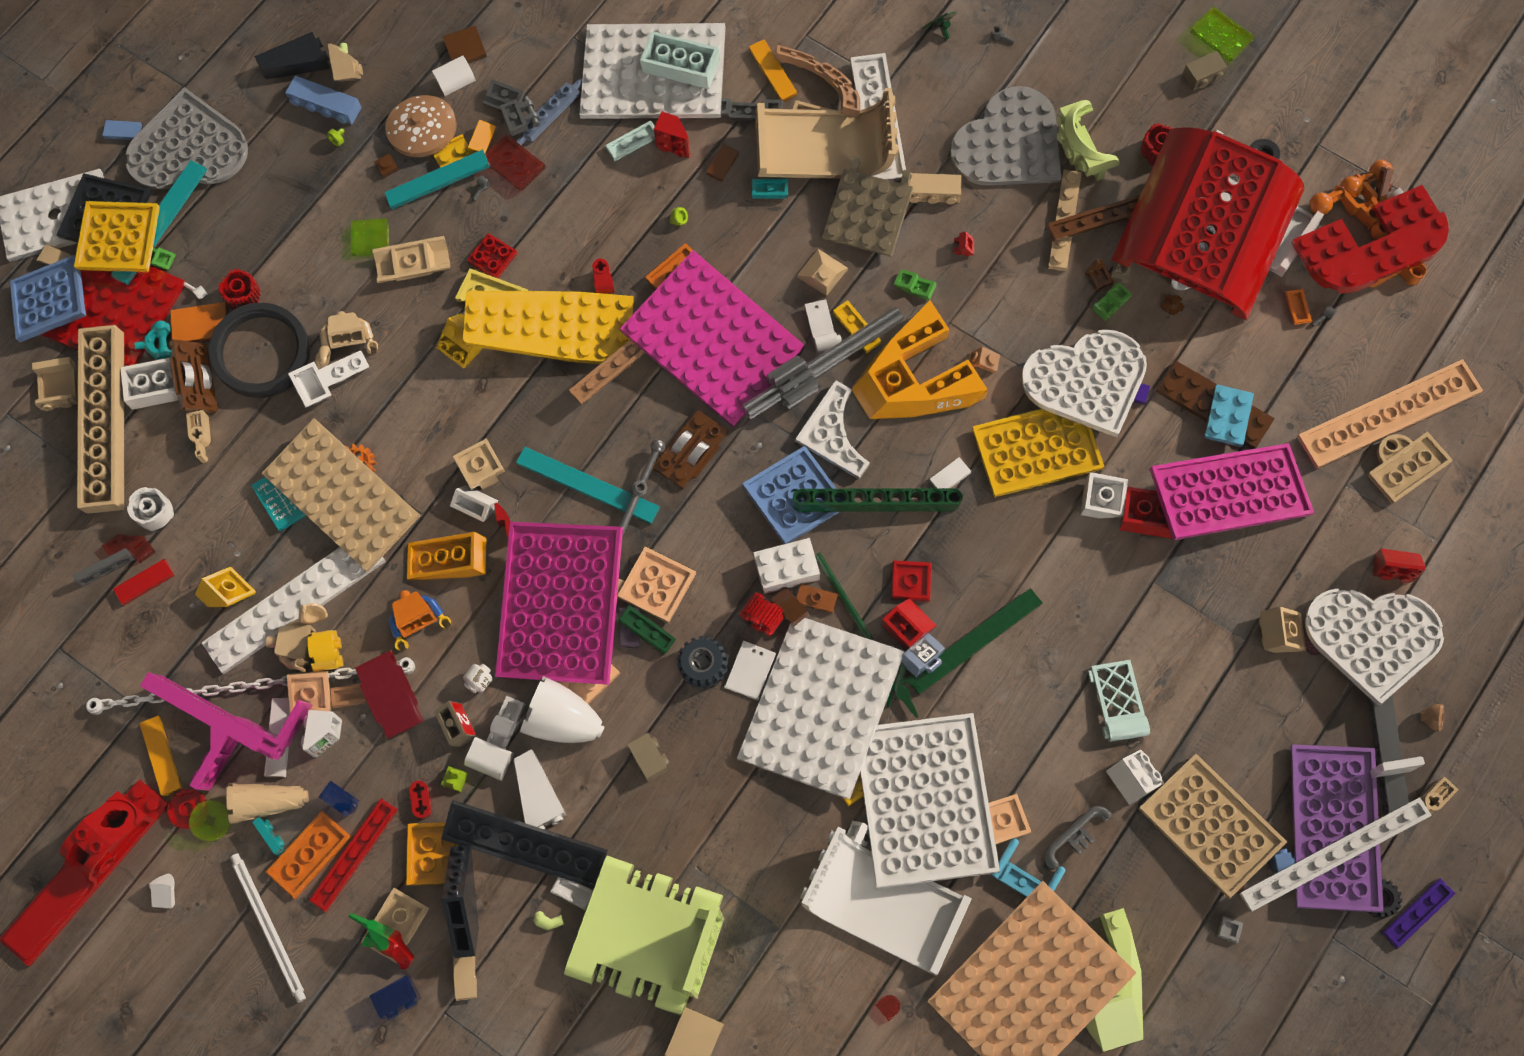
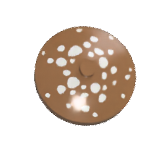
[385,95,457,157]

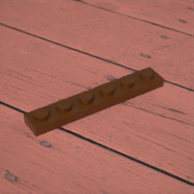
[1046,195,1140,242]

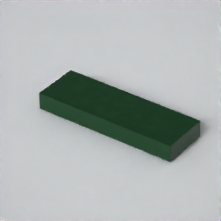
[617,605,676,656]

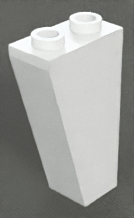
[514,749,567,830]

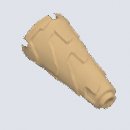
[227,783,309,824]

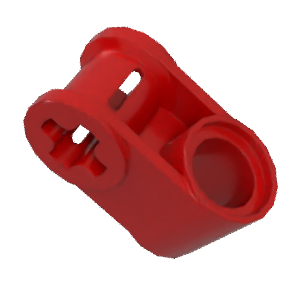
[592,258,615,294]

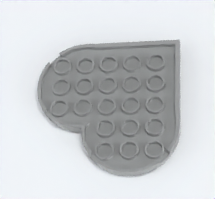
[951,86,1061,185]
[126,87,248,190]

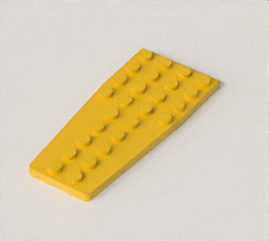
[463,291,634,364]

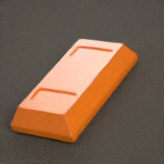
[1284,288,1312,325]

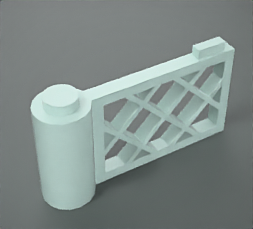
[1088,660,1150,742]

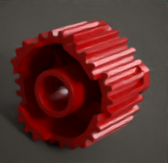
[1141,123,1174,166]
[218,268,261,310]
[739,592,784,637]

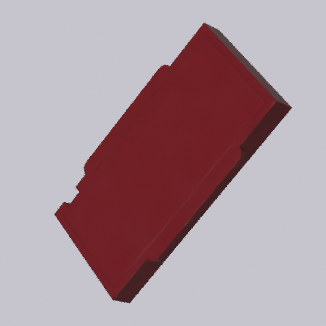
[355,650,425,739]

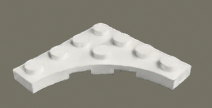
[795,380,870,480]

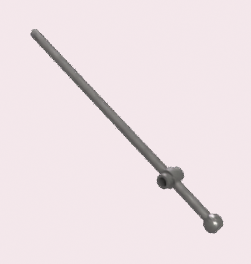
[619,439,665,537]

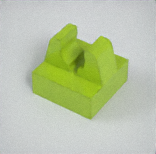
[441,766,468,792]

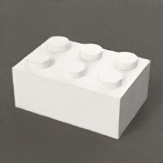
[120,358,179,410]
[753,538,820,595]

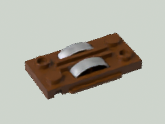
[169,339,218,414]
[653,410,728,490]

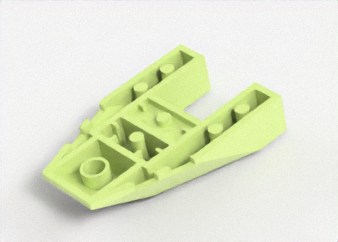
[1085,908,1143,1052]

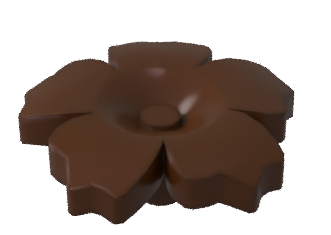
[1161,295,1185,316]

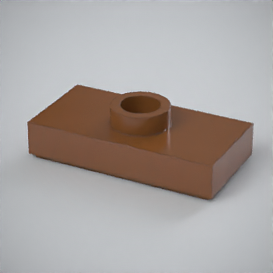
[1375,166,1394,203]
[796,584,838,614]

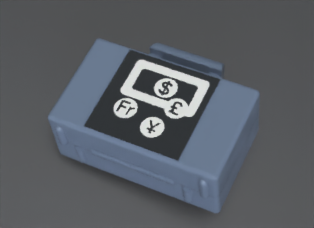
[901,633,945,677]

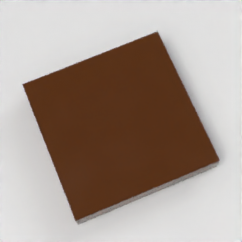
[443,26,487,63]

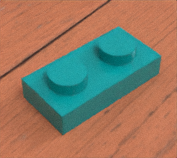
[752,179,788,199]
[252,817,285,856]

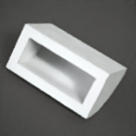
[432,56,476,96]
[450,485,498,522]

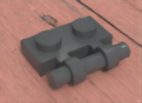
[500,96,540,136]

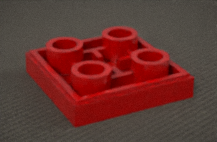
[467,233,518,278]

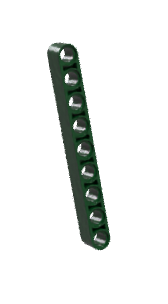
[791,488,963,512]

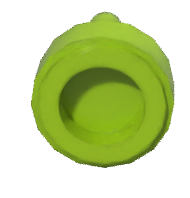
[327,128,344,147]
[669,207,688,226]

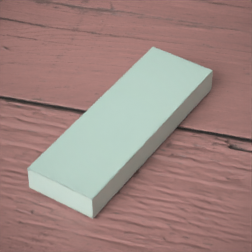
[605,121,655,162]

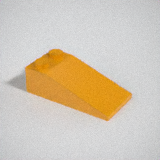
[407,532,486,580]

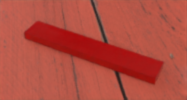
[309,798,398,912]

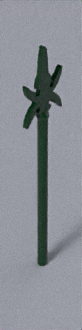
[815,552,921,718]

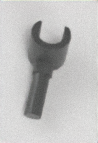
[991,26,1015,44]
[472,175,490,201]
[1311,306,1336,327]

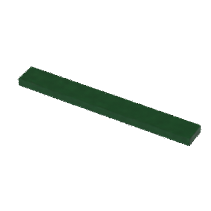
[909,588,1043,695]

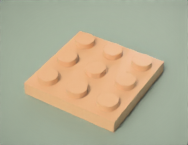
[617,547,696,623]

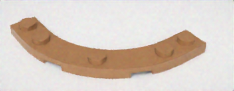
[775,45,860,117]

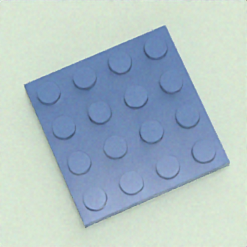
[10,255,86,342]
[742,446,843,544]

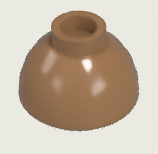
[1421,704,1444,732]

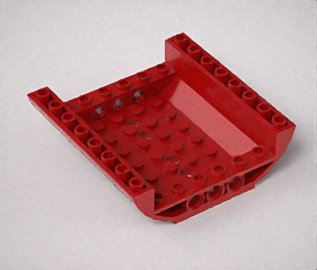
[1111,127,1305,321]

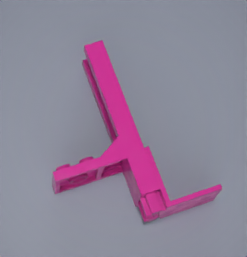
[140,672,313,791]

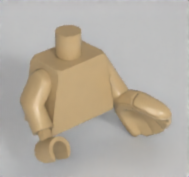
[315,311,378,370]
[266,603,328,672]

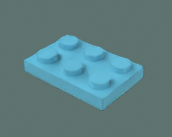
[1204,384,1254,447]

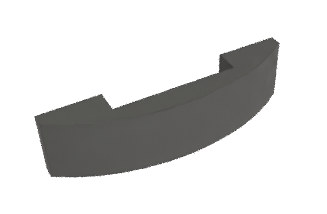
[721,98,783,122]

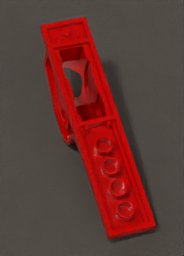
[0,779,168,966]

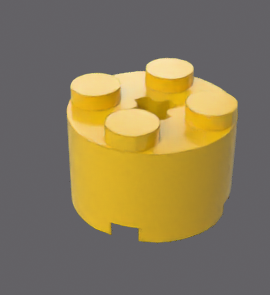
[308,630,343,672]

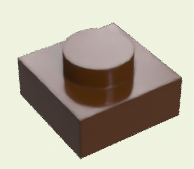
[374,154,399,178]

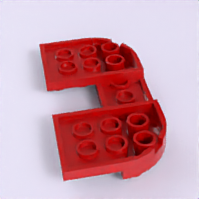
[1291,185,1449,293]

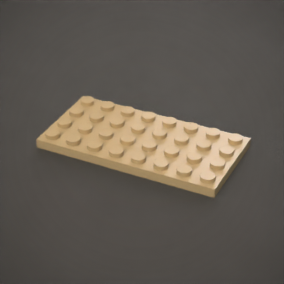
[262,418,421,572]

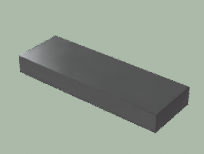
[72,548,135,586]

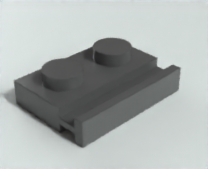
[482,79,525,111]

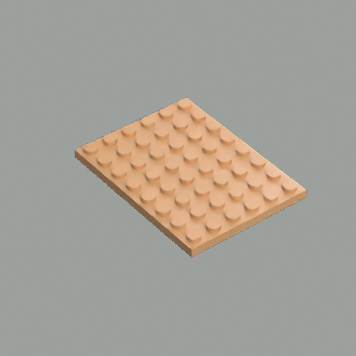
[927,881,1137,1056]

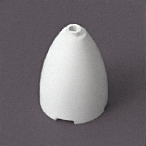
[520,676,604,743]

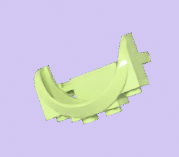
[1057,100,1120,181]

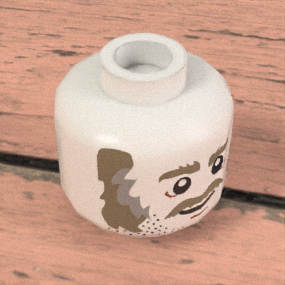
[463,664,492,694]

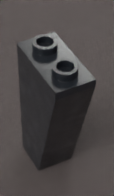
[254,32,330,79]

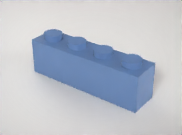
[285,76,361,125]

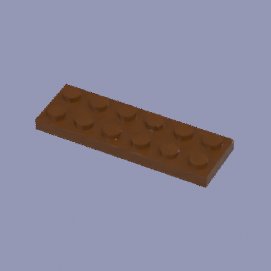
[1156,361,1275,449]

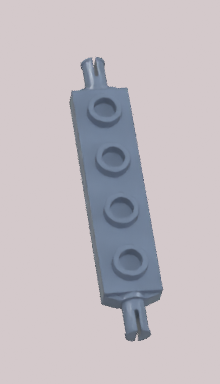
[515,78,582,148]

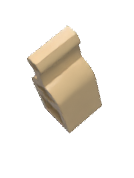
[186,410,211,463]
[1421,776,1459,813]

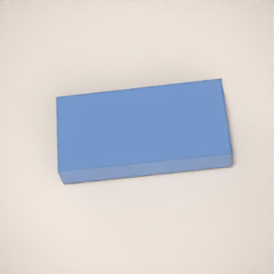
[102,120,142,140]

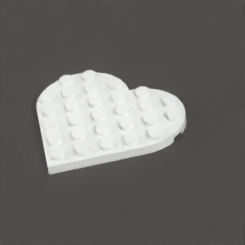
[1022,330,1147,438]
[1305,589,1444,706]

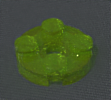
[189,801,231,841]

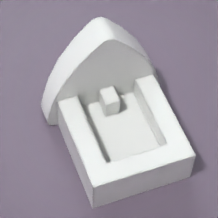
[149,874,175,908]

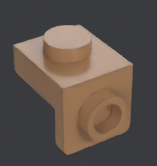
[969,347,1000,373]

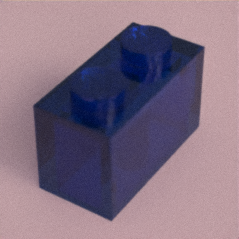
[369,975,422,1020]

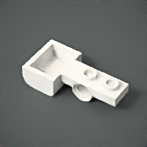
[288,350,369,408]
[464,696,526,781]

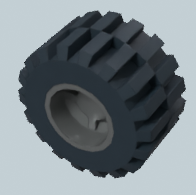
[677,636,728,689]

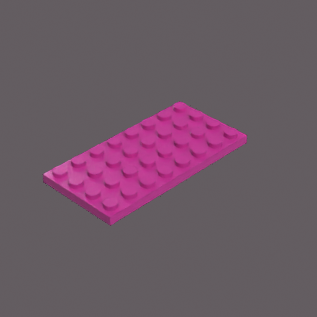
[1149,443,1314,540]

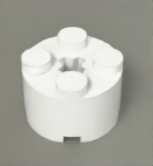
[127,487,174,531]

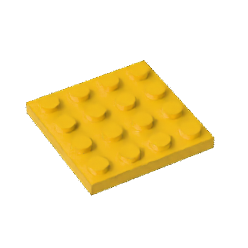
[74,201,160,272]

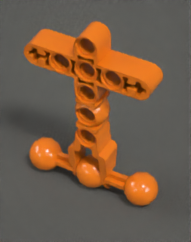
[1309,159,1427,288]

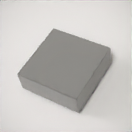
[1216,916,1243,943]

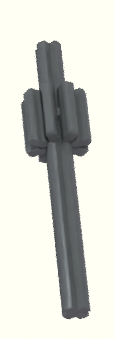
[742,307,904,419]

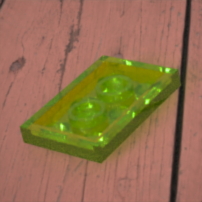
[1190,6,1255,63]

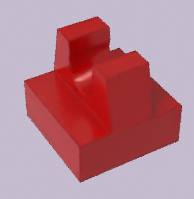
[953,231,974,257]

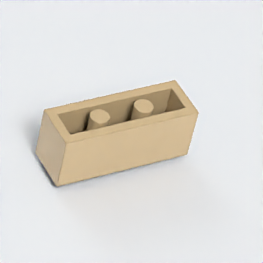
[909,173,961,204]

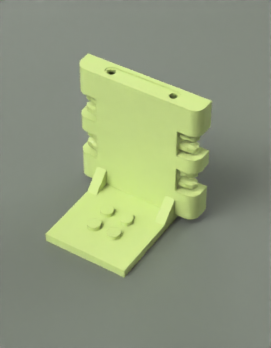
[564,856,724,1016]

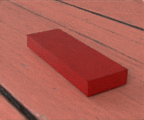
[113,559,175,606]

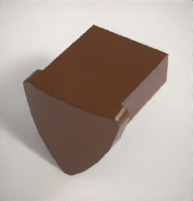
[1085,259,1114,291]

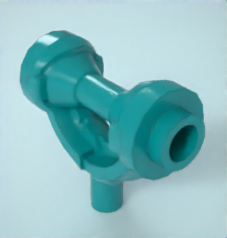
[134,321,172,360]

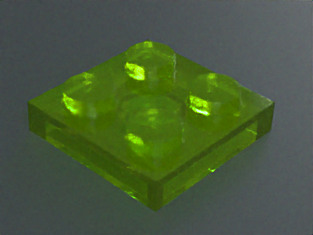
[351,218,389,256]

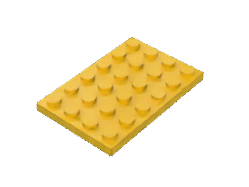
[972,409,1104,498]

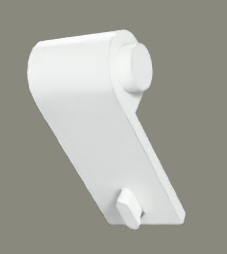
[805,299,842,355]

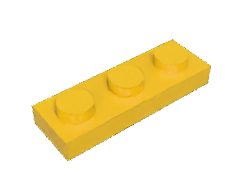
[833,300,881,354]

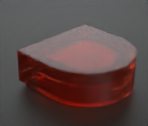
[875,995,901,1021]

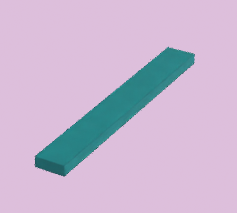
[111,160,207,285]
[516,447,660,525]

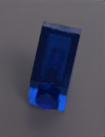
[318,780,359,817]

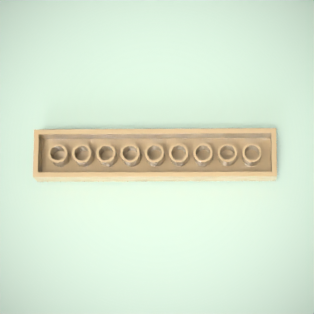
[77,325,124,514]

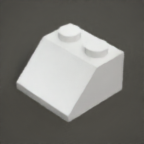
[1080,472,1128,519]

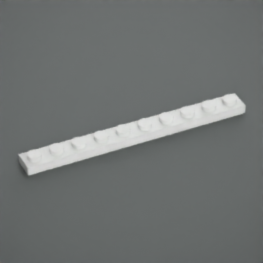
[1240,797,1432,912]

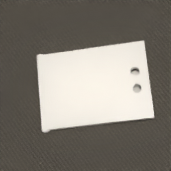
[724,641,776,701]

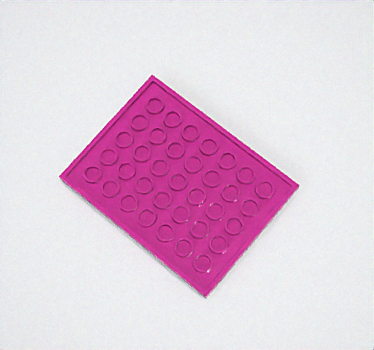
[620,250,805,427]
[495,522,623,685]

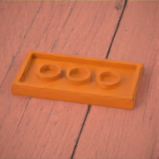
[266,811,352,899]

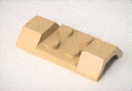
[372,236,451,283]

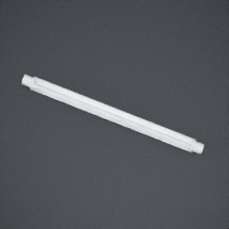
[230,854,306,1003]

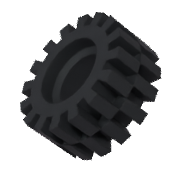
[1367,879,1403,918]

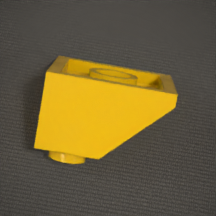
[195,567,256,607]

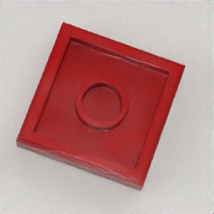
[891,560,932,602]

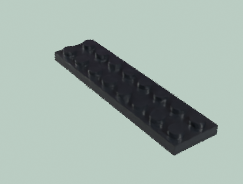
[441,800,608,888]

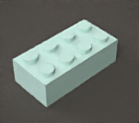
[640,31,721,89]

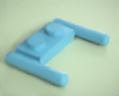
[991,838,1065,898]

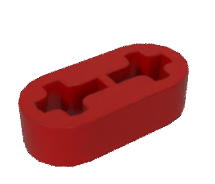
[409,781,432,819]

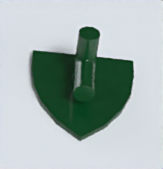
[922,11,957,40]

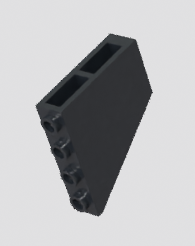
[442,845,479,958]

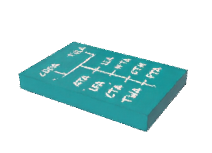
[251,477,307,532]

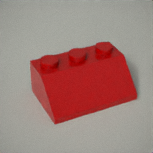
[1119,486,1172,539]

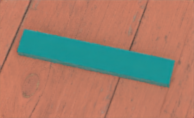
[385,149,490,210]

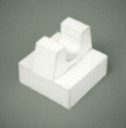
[846,821,869,846]

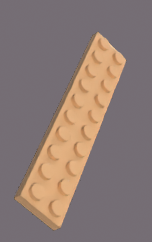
[1297,359,1483,469]

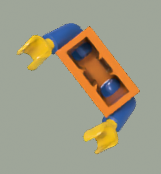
[388,590,451,651]

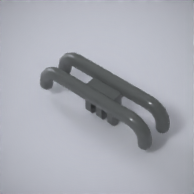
[1044,806,1112,870]

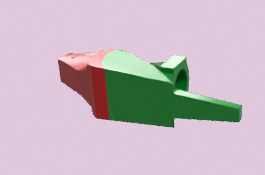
[348,913,415,970]

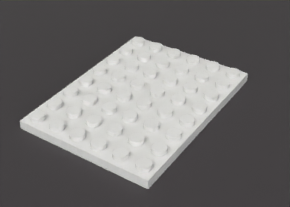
[580,23,726,119]
[737,618,904,800]
[861,713,1000,888]

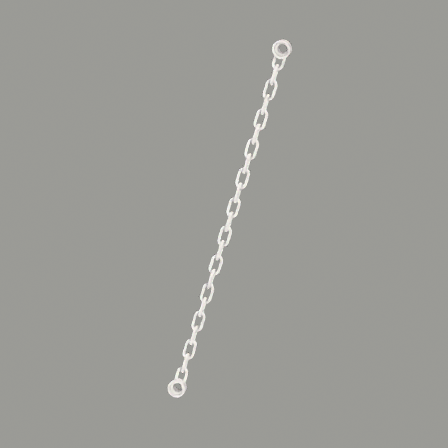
[86,657,415,715]

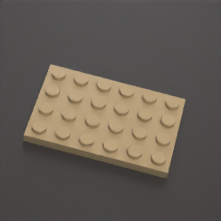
[1139,754,1287,899]

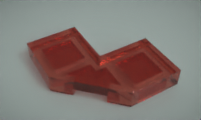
[102,534,156,563]

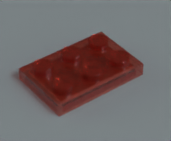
[485,134,546,192]

